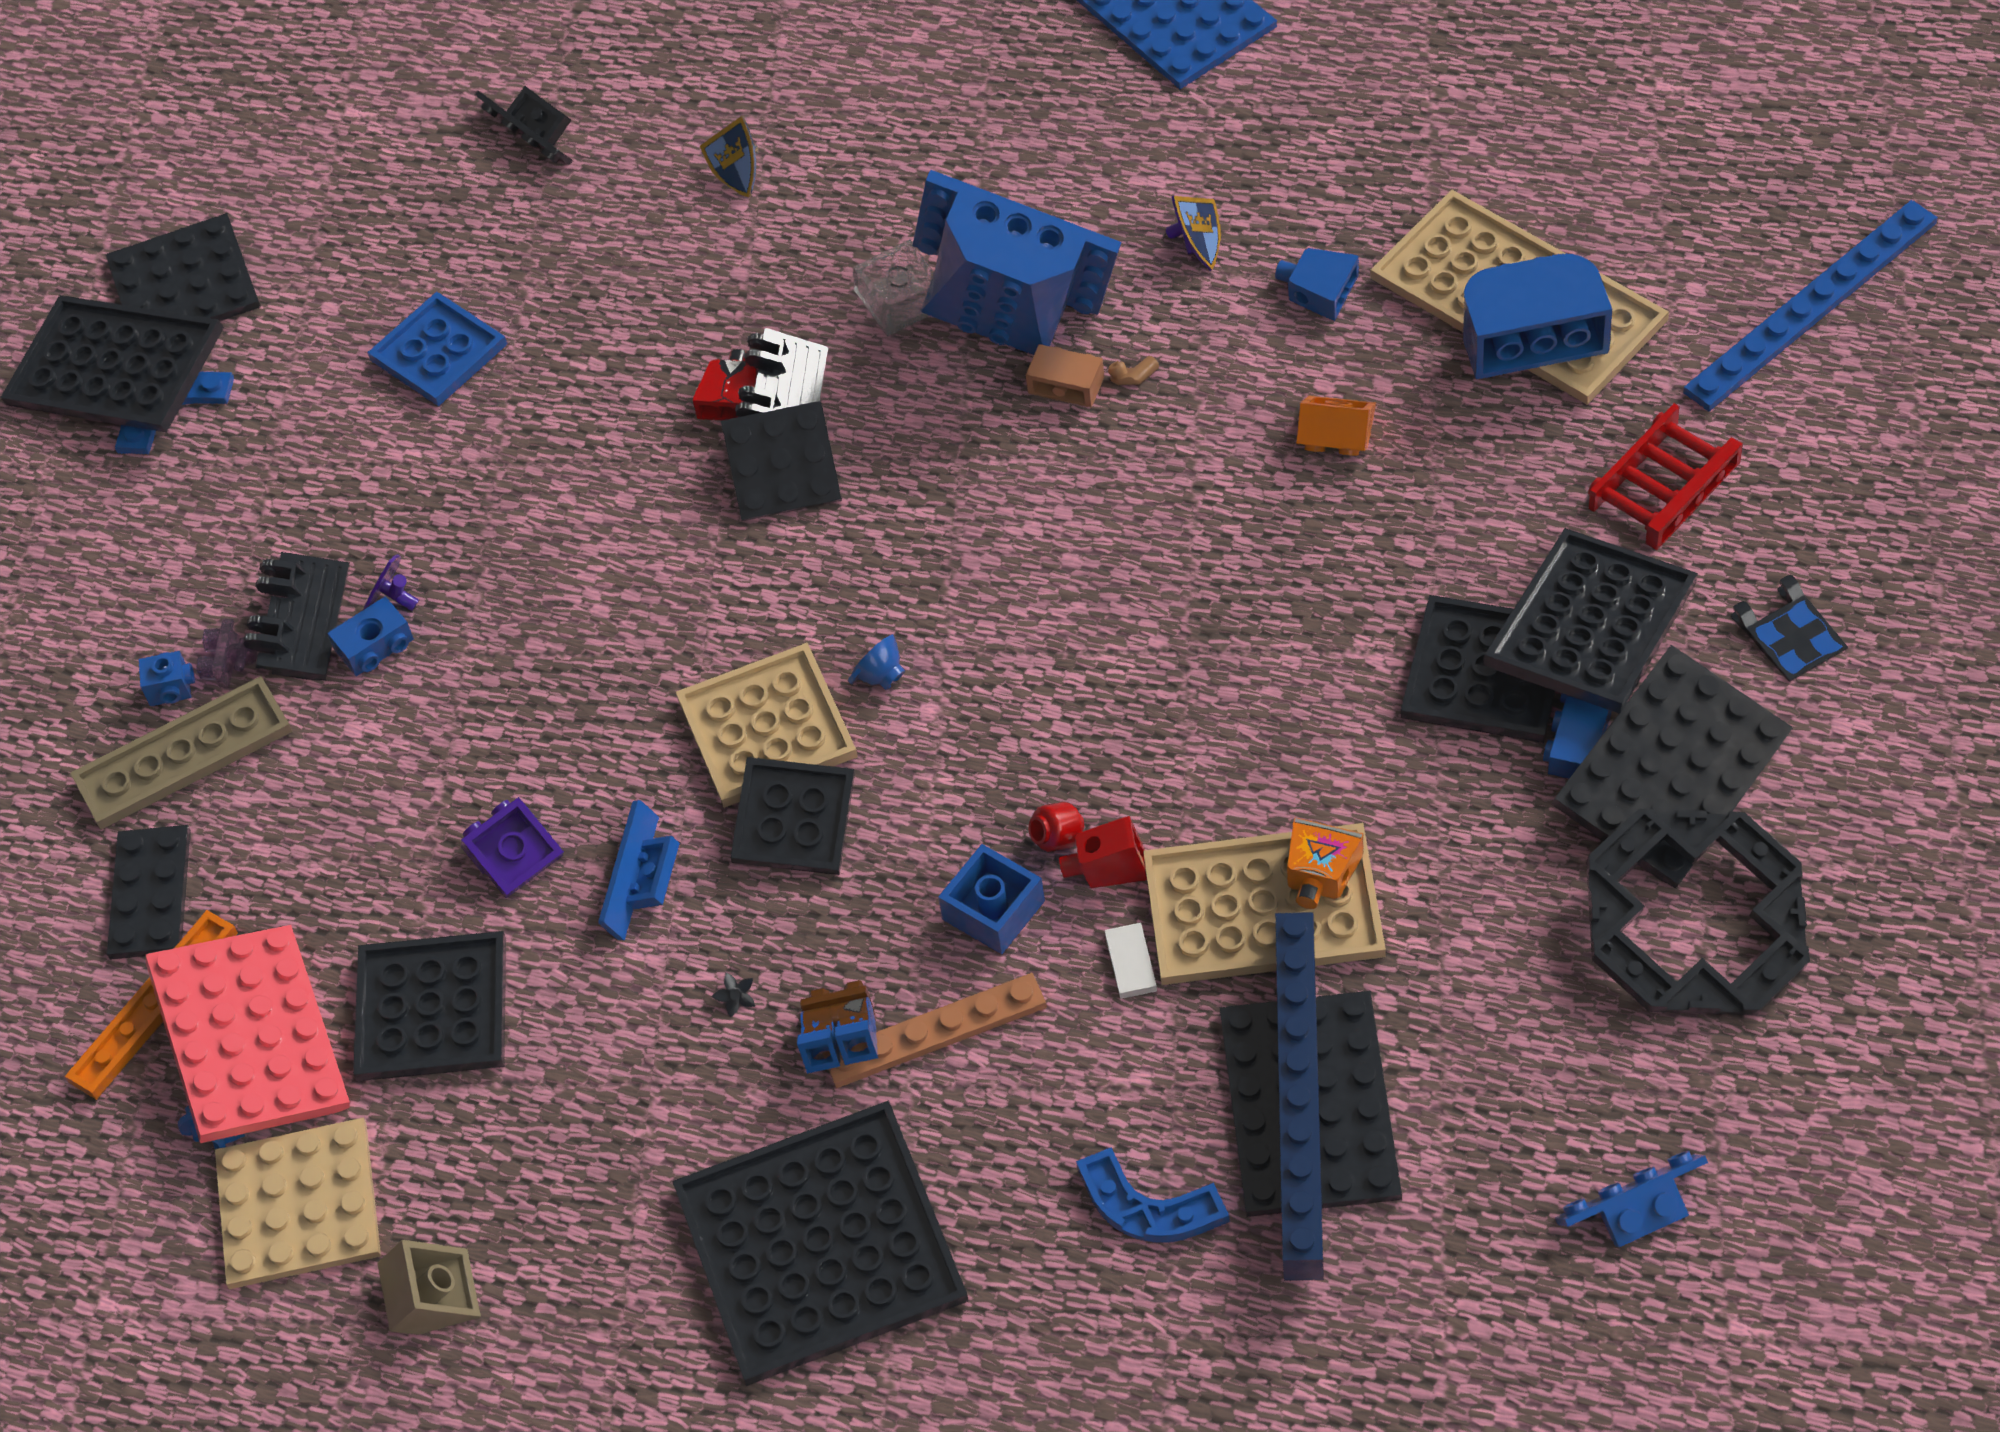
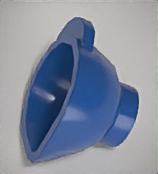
[847,634,906,691]

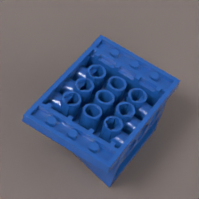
[912,169,1122,355]

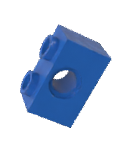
[327,596,414,676]

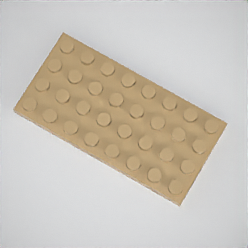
[1370,190,1669,405]

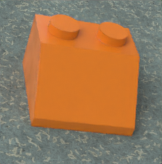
[1296,395,1376,456]

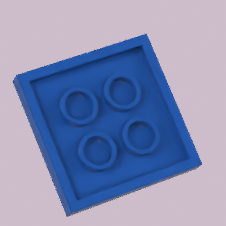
[367,292,508,407]

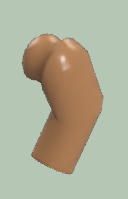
[1108,355,1159,385]

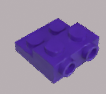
[461,797,564,898]

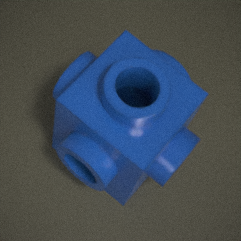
[139,651,195,706]

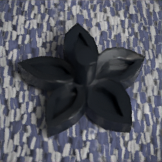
[711,972,755,1017]

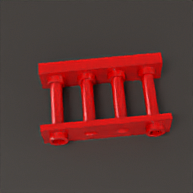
[1588,403,1743,550]

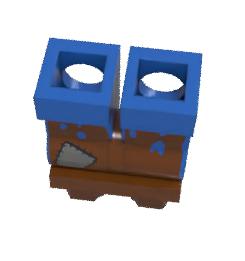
[797,980,878,1074]

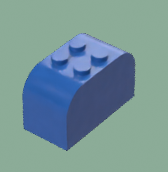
[1463,254,1613,380]

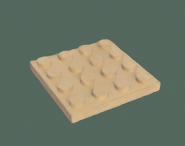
[676,642,858,808]
[215,1118,381,1289]

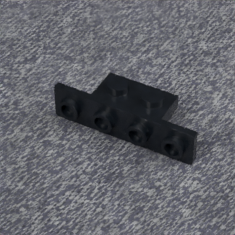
[474,86,573,165]

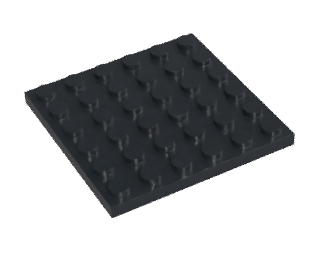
[672,1100,969,1386]

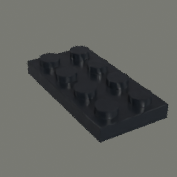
[107,825,191,960]

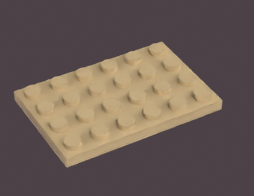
[1143,823,1386,985]

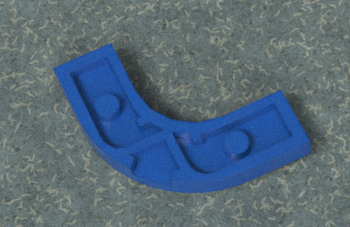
[115,372,234,454]
[1076,1147,1230,1243]

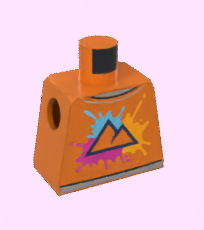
[1287,817,1364,909]

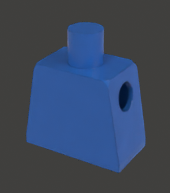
[1275,248,1359,321]

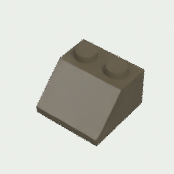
[377,1240,481,1335]

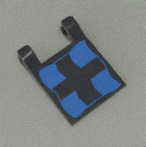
[1731,575,1848,682]

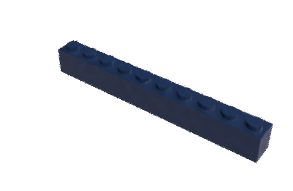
[1275,912,1324,1281]

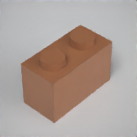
[1026,344,1104,408]

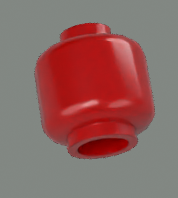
[1028,802,1084,852]

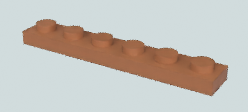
[822,972,1047,1089]

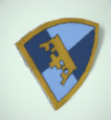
[700,116,759,197]

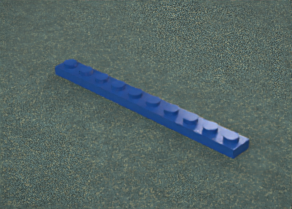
[1683,200,1938,412]

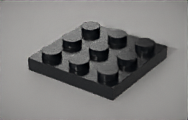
[721,400,842,521]
[730,757,855,875]

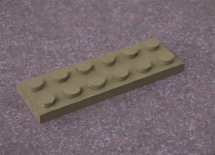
[70,676,293,830]

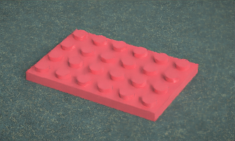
[146,925,350,1144]

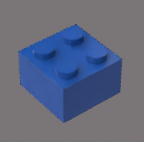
[938,844,1045,954]

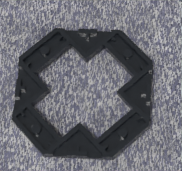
[1586,808,1810,1015]

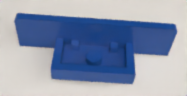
[599,800,680,940]
[1555,1151,1708,1247]

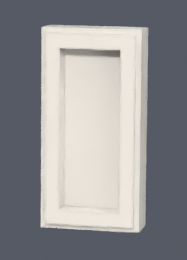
[1105,923,1157,999]

